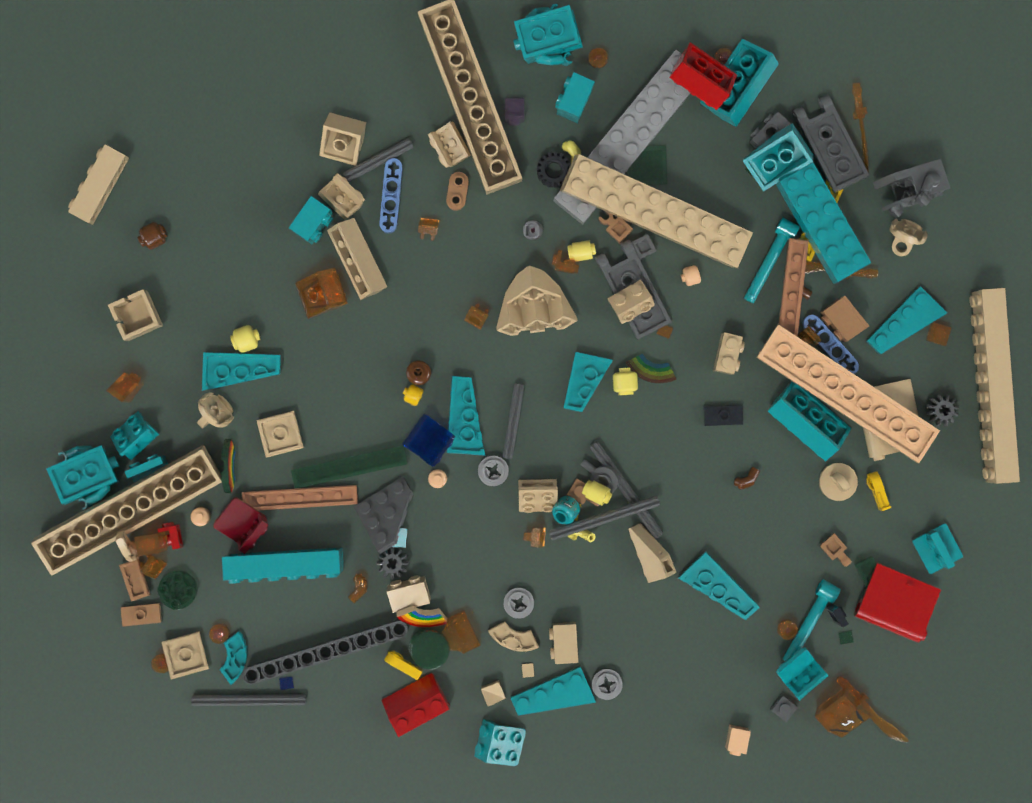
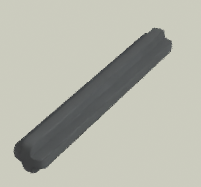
[343,138,413,182]
[503,383,524,459]

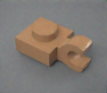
[567,479,599,506]
[819,533,852,567]

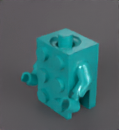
[513,4,583,66]
[46,445,119,510]

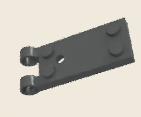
[792,94,869,193]
[594,239,672,340]

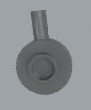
[581,459,620,493]

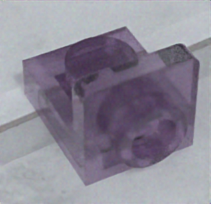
[505,98,524,126]

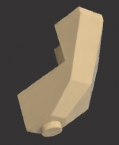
[496,266,578,336]

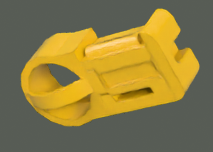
[866,471,891,511]
[384,651,423,680]

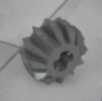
[926,394,959,426]
[376,547,409,580]

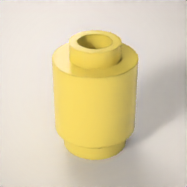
[568,240,596,262]
[582,480,612,506]

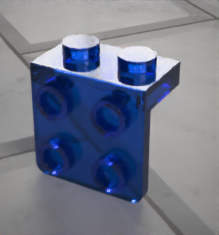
[402,413,455,467]

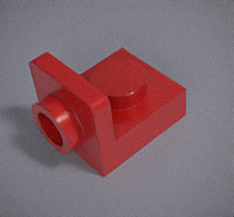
[157,522,184,550]

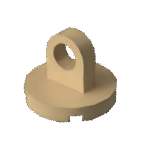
[889,219,928,256]
[197,392,234,429]
[819,463,858,501]

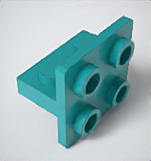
[110,411,159,460]
[912,523,963,574]

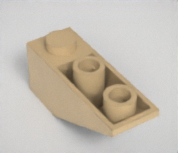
[629,523,676,583]

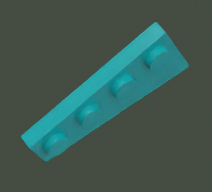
[866,286,947,354]
[202,352,281,391]
[446,376,485,455]
[678,551,760,620]
[510,666,596,716]

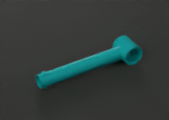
[744,217,800,304]
[783,579,841,662]

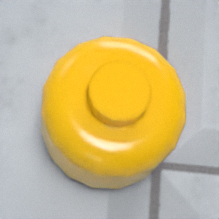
[403,384,424,406]

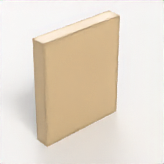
[522,663,534,678]

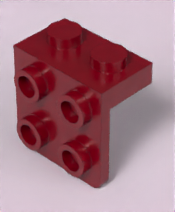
[213,497,268,554]

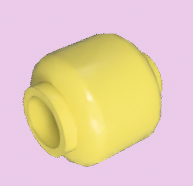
[230,325,260,353]
[613,368,638,395]

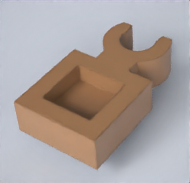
[599,211,633,244]

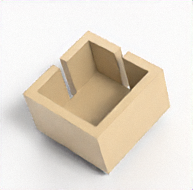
[108,289,163,341]

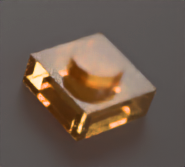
[926,322,951,346]

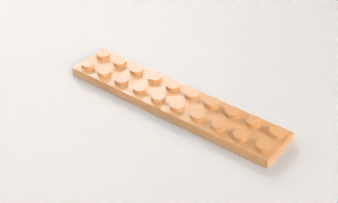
[756,325,940,463]

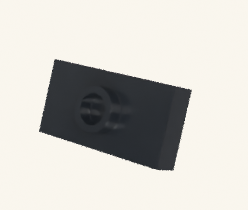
[704,406,743,426]
[826,603,849,627]

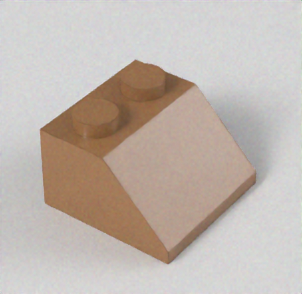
[820,296,869,342]

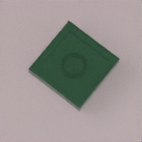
[628,146,667,185]

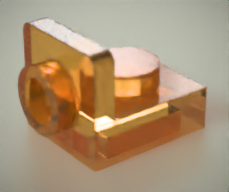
[552,250,579,274]

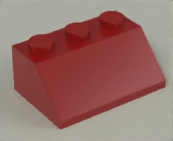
[669,42,737,110]
[381,672,450,737]

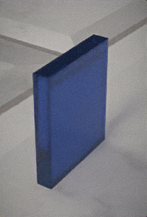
[279,677,294,690]

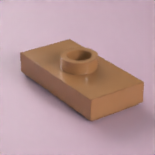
[119,559,151,602]
[121,603,162,627]

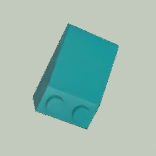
[743,123,813,191]

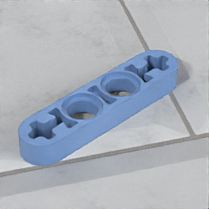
[380,158,403,233]
[802,315,859,374]

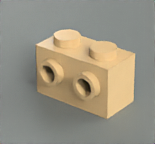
[713,332,745,375]
[387,575,431,613]
[549,622,578,664]

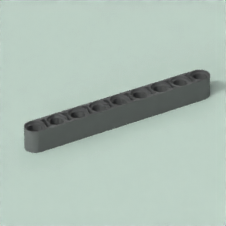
[243,619,409,684]

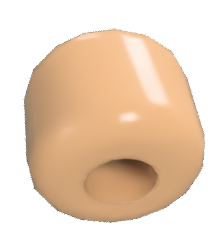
[681,265,701,286]
[428,469,447,488]
[191,507,211,526]

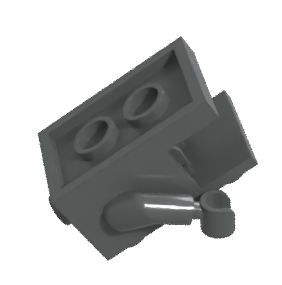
[873,159,950,218]

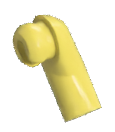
[562,140,581,163]
[568,530,595,542]

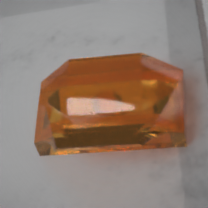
[442,610,481,654]

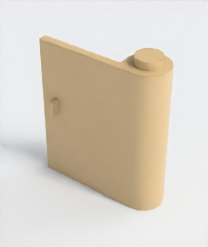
[863,379,918,461]

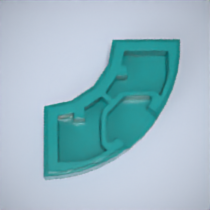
[220,631,247,685]

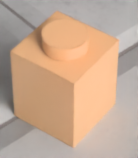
[725,724,751,756]

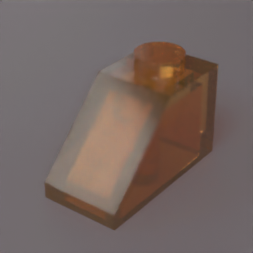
[106,372,144,403]

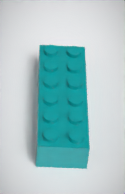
[776,162,871,284]
[222,547,344,584]

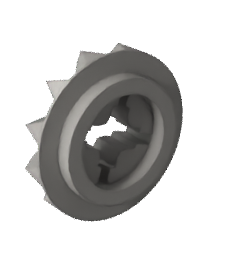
[478,456,509,486]
[504,588,534,619]
[592,669,623,700]

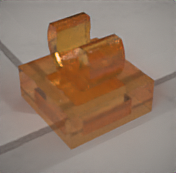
[418,218,440,241]
[464,304,489,330]
[797,326,822,347]
[523,527,546,548]
[140,554,167,579]

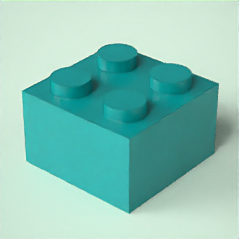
[555,72,595,124]
[289,196,334,245]

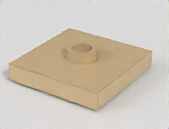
[256,411,304,458]
[161,632,209,679]

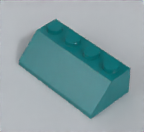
[700,39,779,127]
[768,381,852,462]

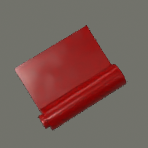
[854,563,941,643]

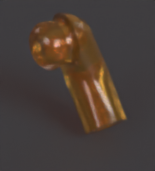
[348,574,367,604]

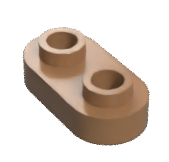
[446,172,469,211]

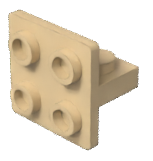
[518,479,558,513]

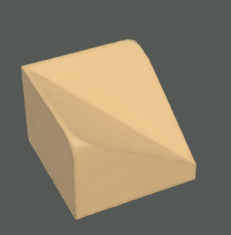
[481,680,506,706]

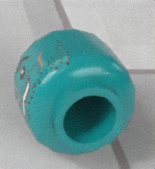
[552,496,580,525]

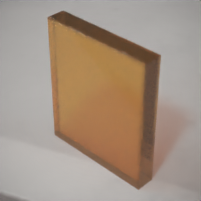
[657,325,673,339]

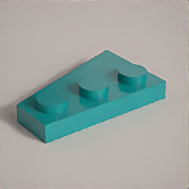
[563,352,613,412]

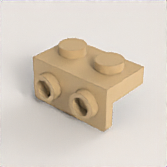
[428,122,471,168]
[318,173,365,221]
[607,280,655,324]

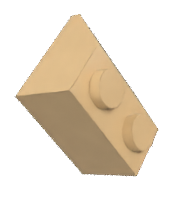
[319,112,367,166]

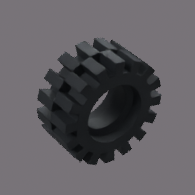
[537,152,571,188]

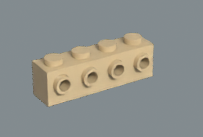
[68,144,129,225]
[327,218,387,300]

